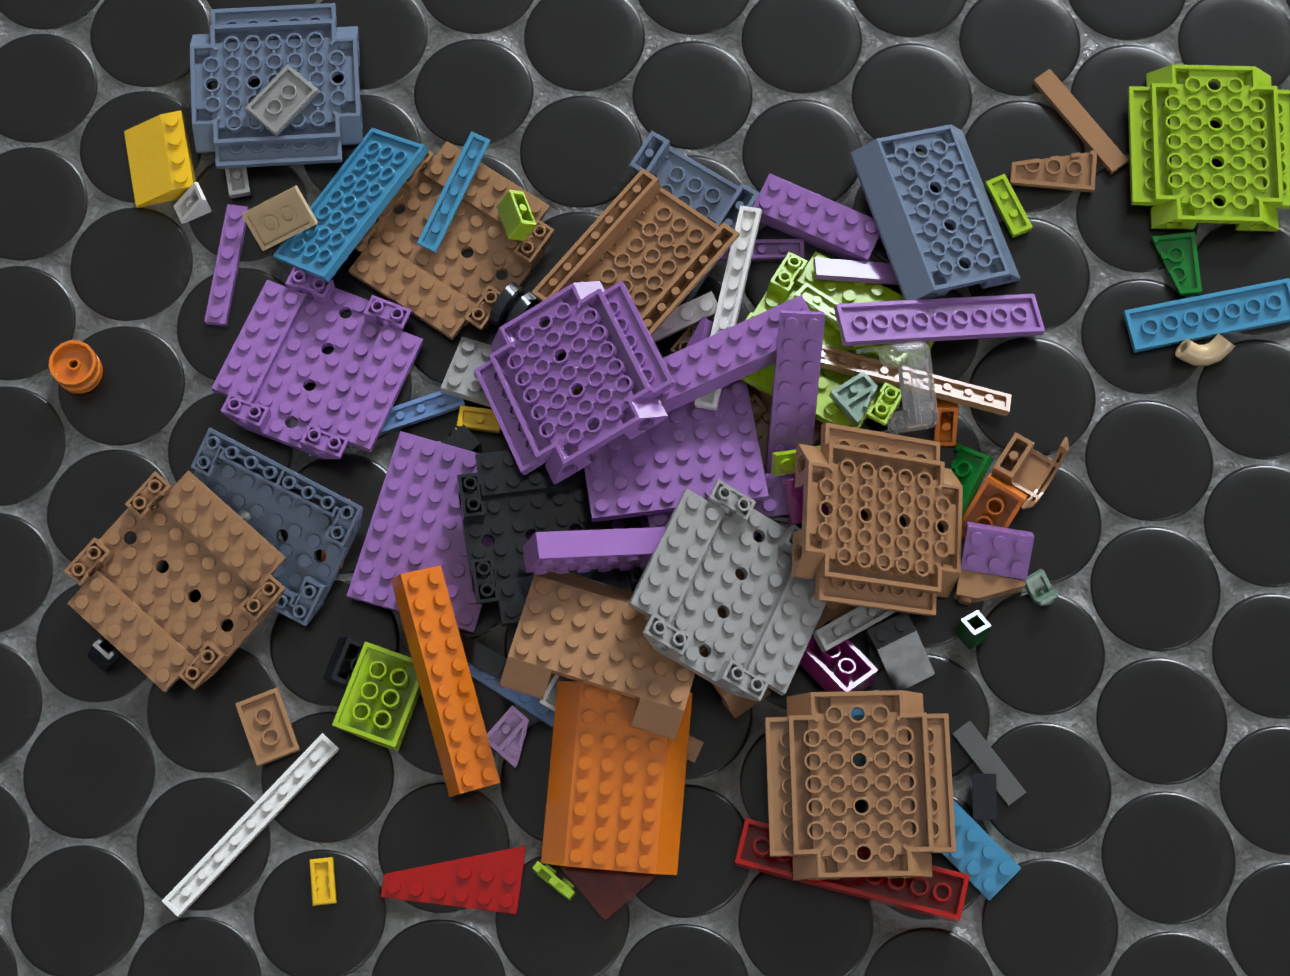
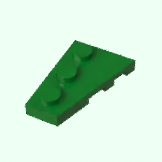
[1152,232,1202,297]
[951,443,994,517]

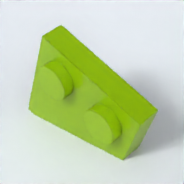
[532,861,575,901]

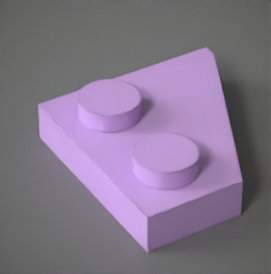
[487,705,529,768]

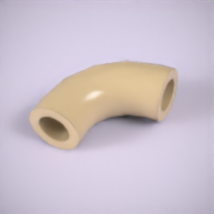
[1175,333,1235,366]

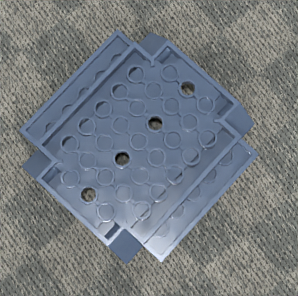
[190,3,363,169]

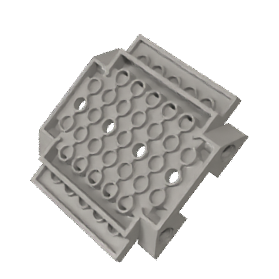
[628,479,827,702]

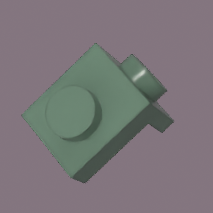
[1022,569,1059,606]

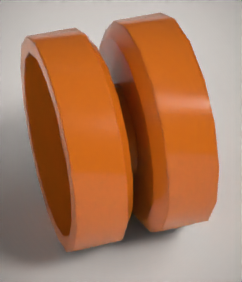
[49,340,103,394]

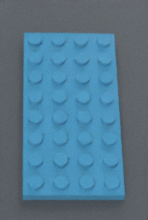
[273,128,429,282]

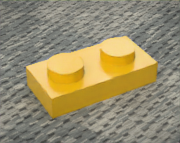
[457,405,501,434]

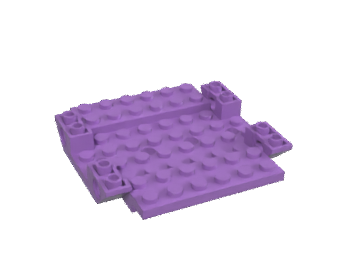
[212,266,423,459]
[474,281,676,485]

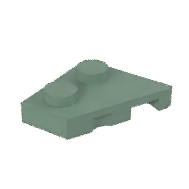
[829,371,878,426]

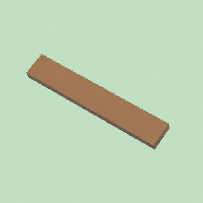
[1033,69,1129,175]

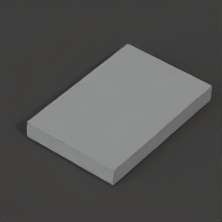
[245,64,319,137]

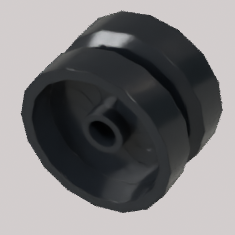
[489,282,540,327]

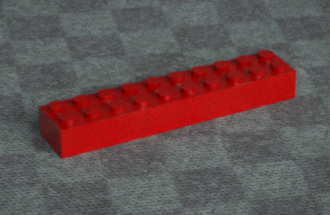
[734,818,970,923]

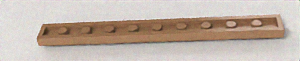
[820,345,1012,416]

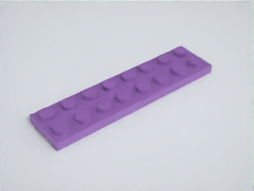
[765,310,825,474]

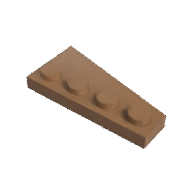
[1010,150,1097,192]

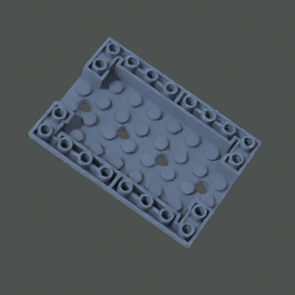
[850,124,1020,300]
[191,428,363,626]

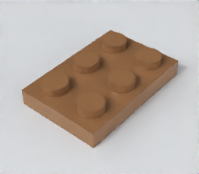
[235,687,301,767]

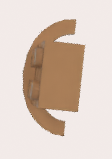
[992,432,1069,510]

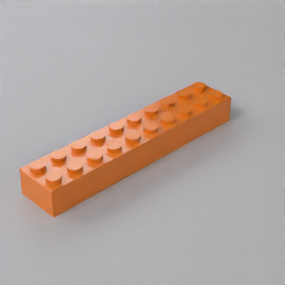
[391,565,500,797]

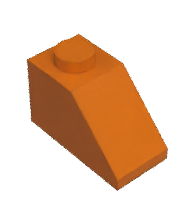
[933,398,959,446]

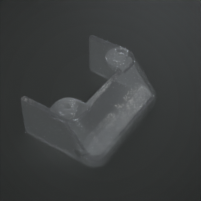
[856,341,938,434]

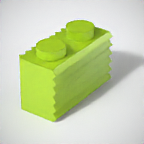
[496,190,537,241]

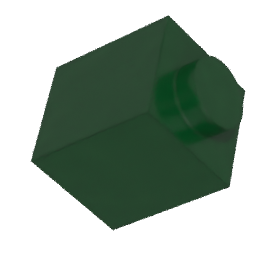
[956,610,992,650]

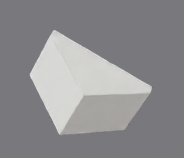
[173,182,212,224]

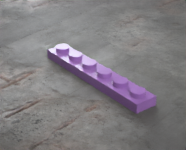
[204,204,249,327]

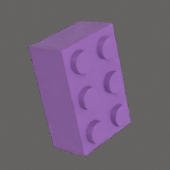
[961,521,1034,580]

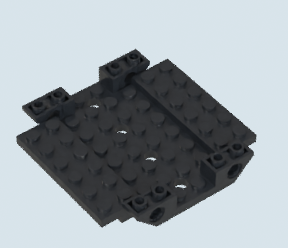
[457,450,644,626]

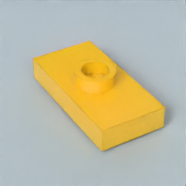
[310,857,337,906]

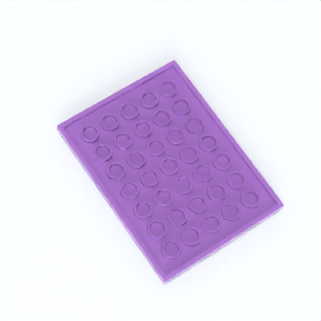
[584,381,769,522]
[347,431,494,634]

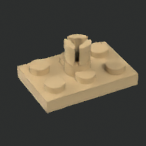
[241,185,318,251]

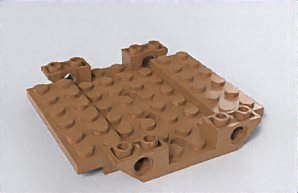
[348,141,555,340]
[791,423,963,616]
[64,470,287,692]
[765,690,956,881]

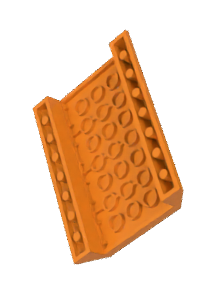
[541,681,693,875]

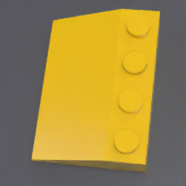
[124,110,196,208]

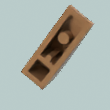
[953,569,1026,605]

